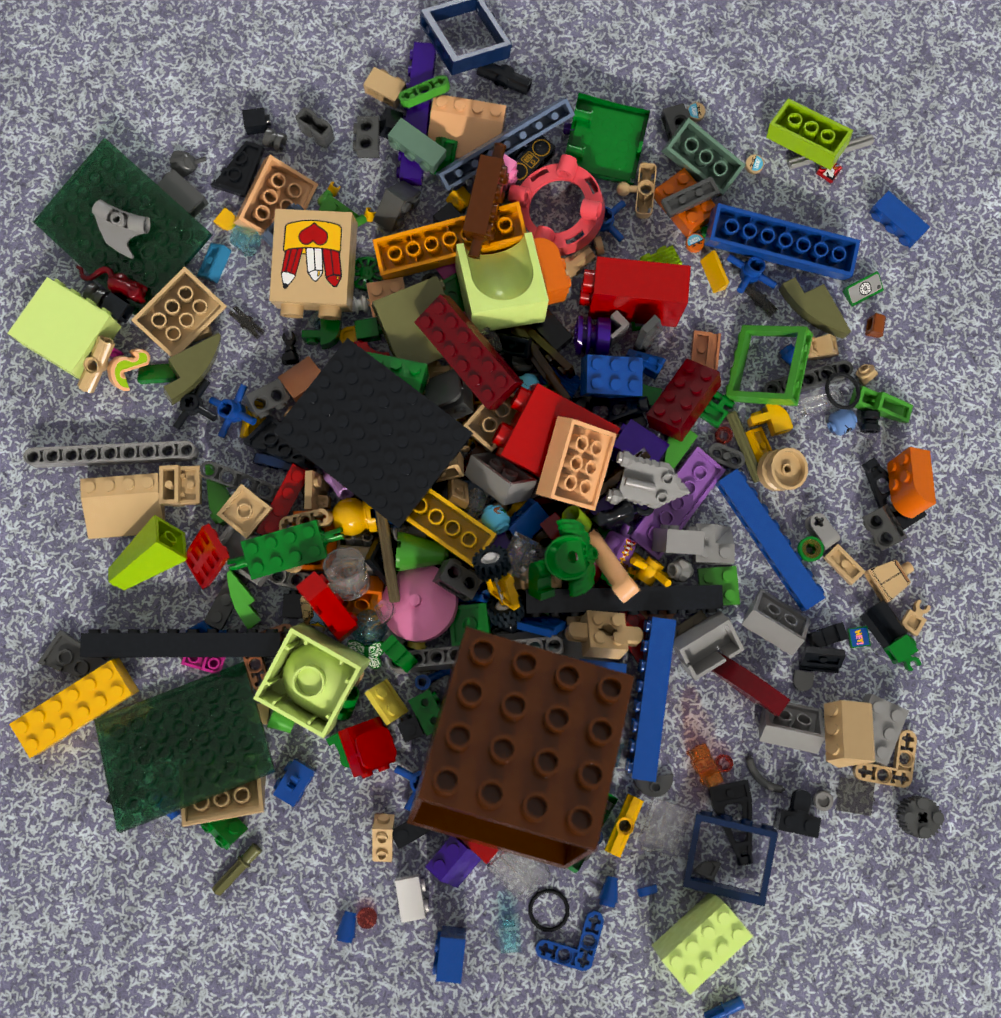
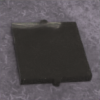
[836,777,875,816]

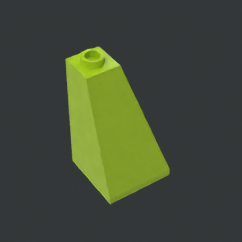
[108,515,187,590]

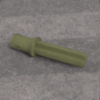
[212,843,262,896]

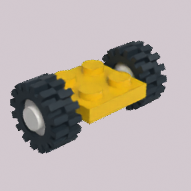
[472,545,525,627]

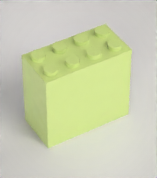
[7,277,121,380]
[651,893,753,995]

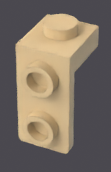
[372,813,395,862]

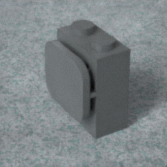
[425,369,474,420]

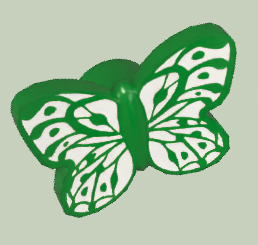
[347,639,384,669]

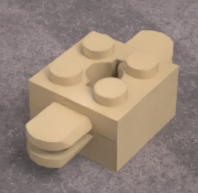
[565,610,644,659]

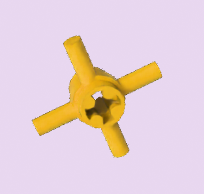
[630,552,671,587]

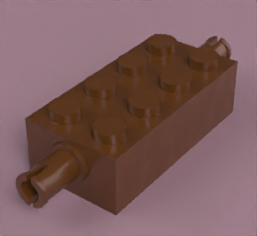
[463,142,509,259]

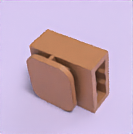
[278,356,321,402]

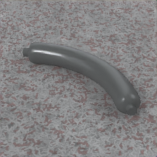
[746,756,785,793]

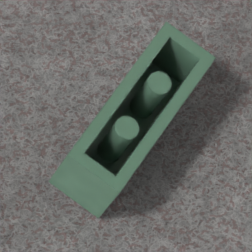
[388,118,447,174]

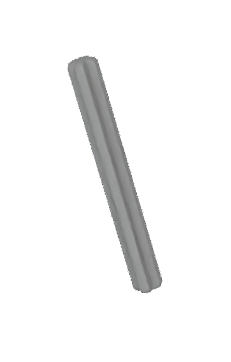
[787,134,874,170]

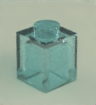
[499,920,521,953]

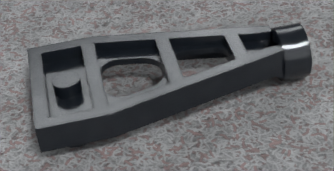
[572,396,650,424]
[861,457,927,530]
[708,779,753,866]

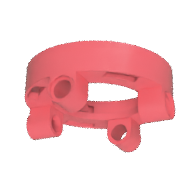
[508,154,605,256]

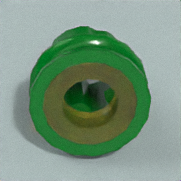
[797,536,824,562]

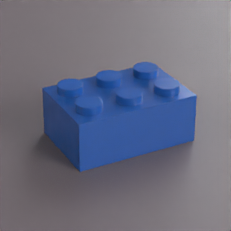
[580,354,643,398]
[432,925,467,984]

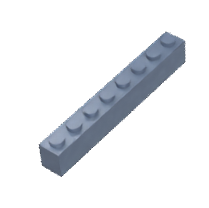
[436,98,575,191]

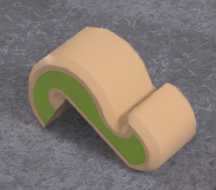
[107,348,150,391]

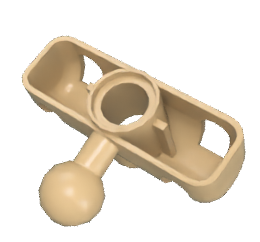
[616,162,657,219]

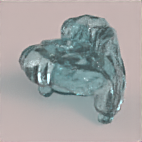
[353,609,387,646]

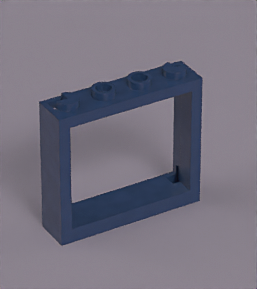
[420,0,512,75]
[683,809,778,906]

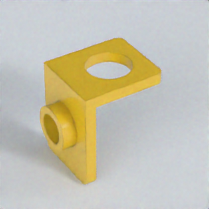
[445,186,471,212]

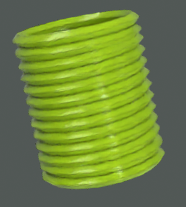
[562,506,592,533]

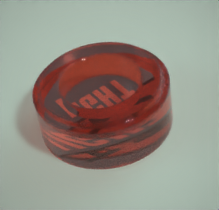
[357,907,378,929]

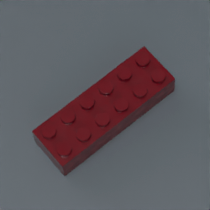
[414,294,523,410]

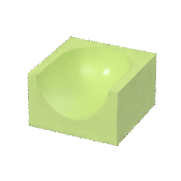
[455,232,549,332]
[253,622,371,738]

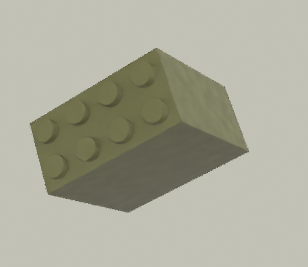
[372,276,446,364]

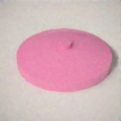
[381,566,458,643]

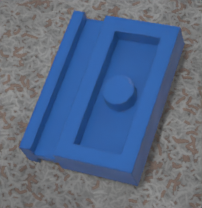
[517,615,566,638]

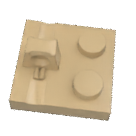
[304,470,331,511]
[216,484,273,539]

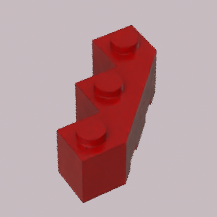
[296,571,359,643]

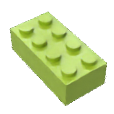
[766,98,853,170]

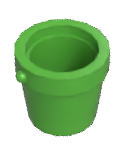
[267,711,295,733]

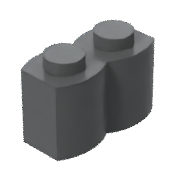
[295,107,335,148]

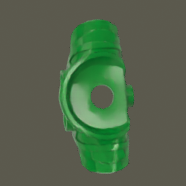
[545,518,598,597]

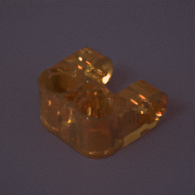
[686,742,724,788]

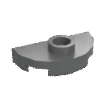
[634,774,673,797]

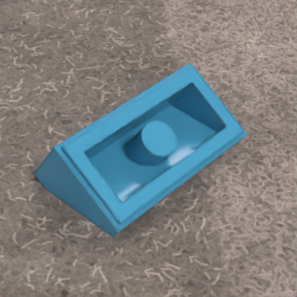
[197,243,231,283]

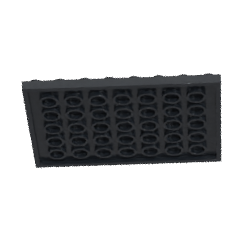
[273,338,473,529]

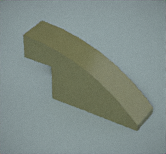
[778,277,851,339]
[163,333,221,405]

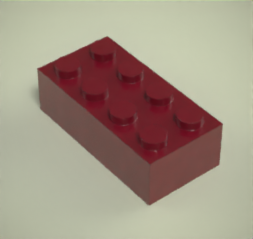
[646,358,721,442]

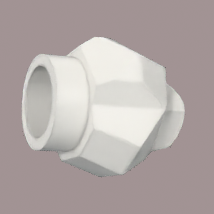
[667,559,694,582]

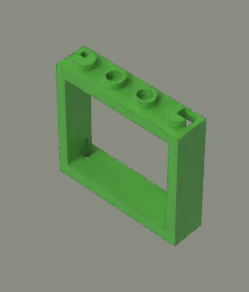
[726,325,813,406]

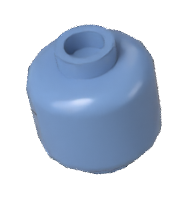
[827,409,857,436]

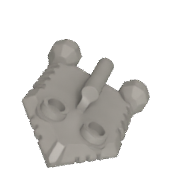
[606,450,690,509]

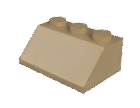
[824,700,875,768]

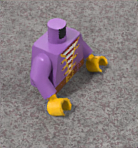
[605,524,640,581]

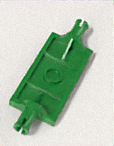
[227,519,345,580]

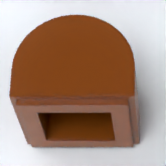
[865,313,886,338]

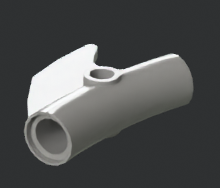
[92,199,151,259]

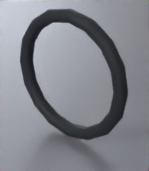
[825,372,861,410]
[528,889,570,932]

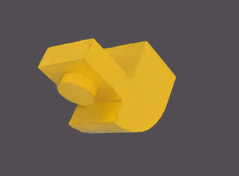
[747,404,793,437]

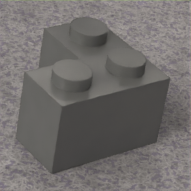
[373,180,421,232]

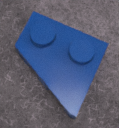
[625,349,666,380]

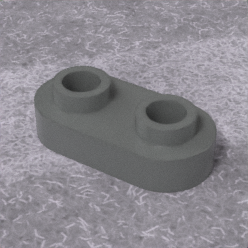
[707,443,745,470]

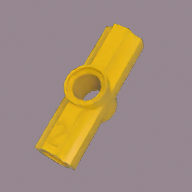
[604,794,644,857]

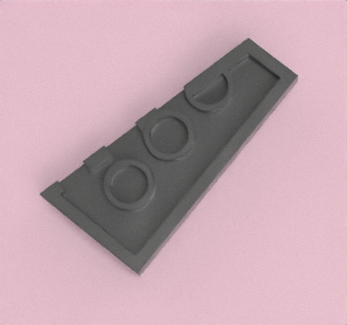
[633,315,663,353]

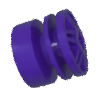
[573,315,611,355]

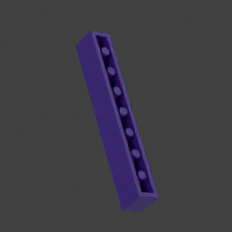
[396,42,437,187]

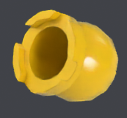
[332,498,378,536]

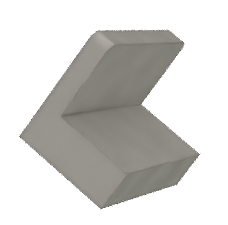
[609,310,630,349]

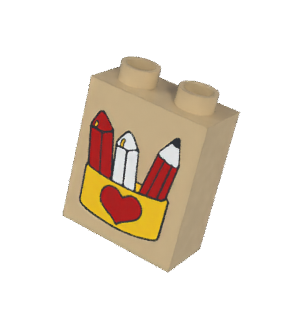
[269,209,358,320]

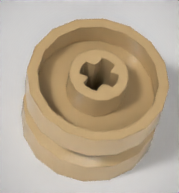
[757,448,808,491]

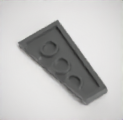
[38,630,108,678]

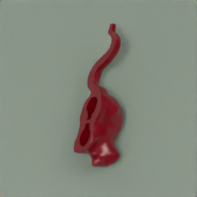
[76,265,147,303]

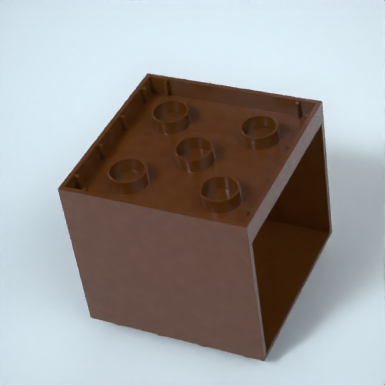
[407,627,635,869]

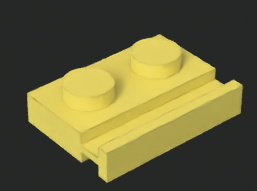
[365,679,409,726]

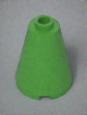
[396,532,449,571]

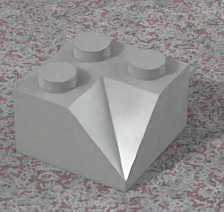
[692,523,735,566]
[652,524,705,555]

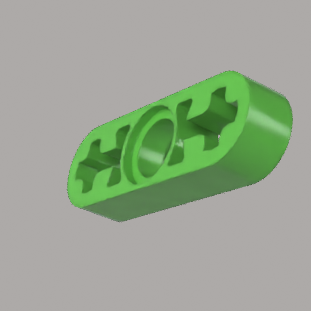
[399,75,450,108]

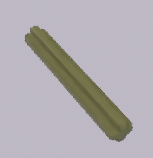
[726,411,760,483]

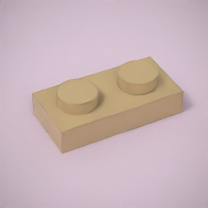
[447,478,469,509]
[823,544,866,585]

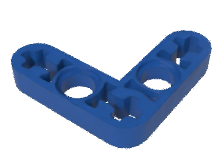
[535,910,604,971]

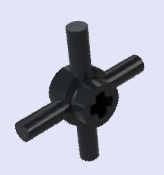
[173,379,218,430]

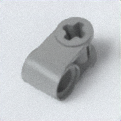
[805,513,841,551]

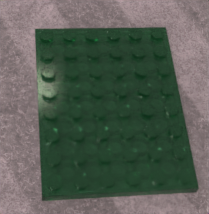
[33,137,213,315]
[94,662,276,833]

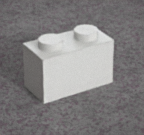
[395,874,430,923]

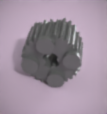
[896,796,944,839]

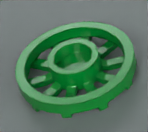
[354,256,383,291]

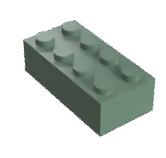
[661,118,746,197]

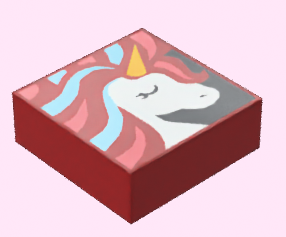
[816,163,843,184]

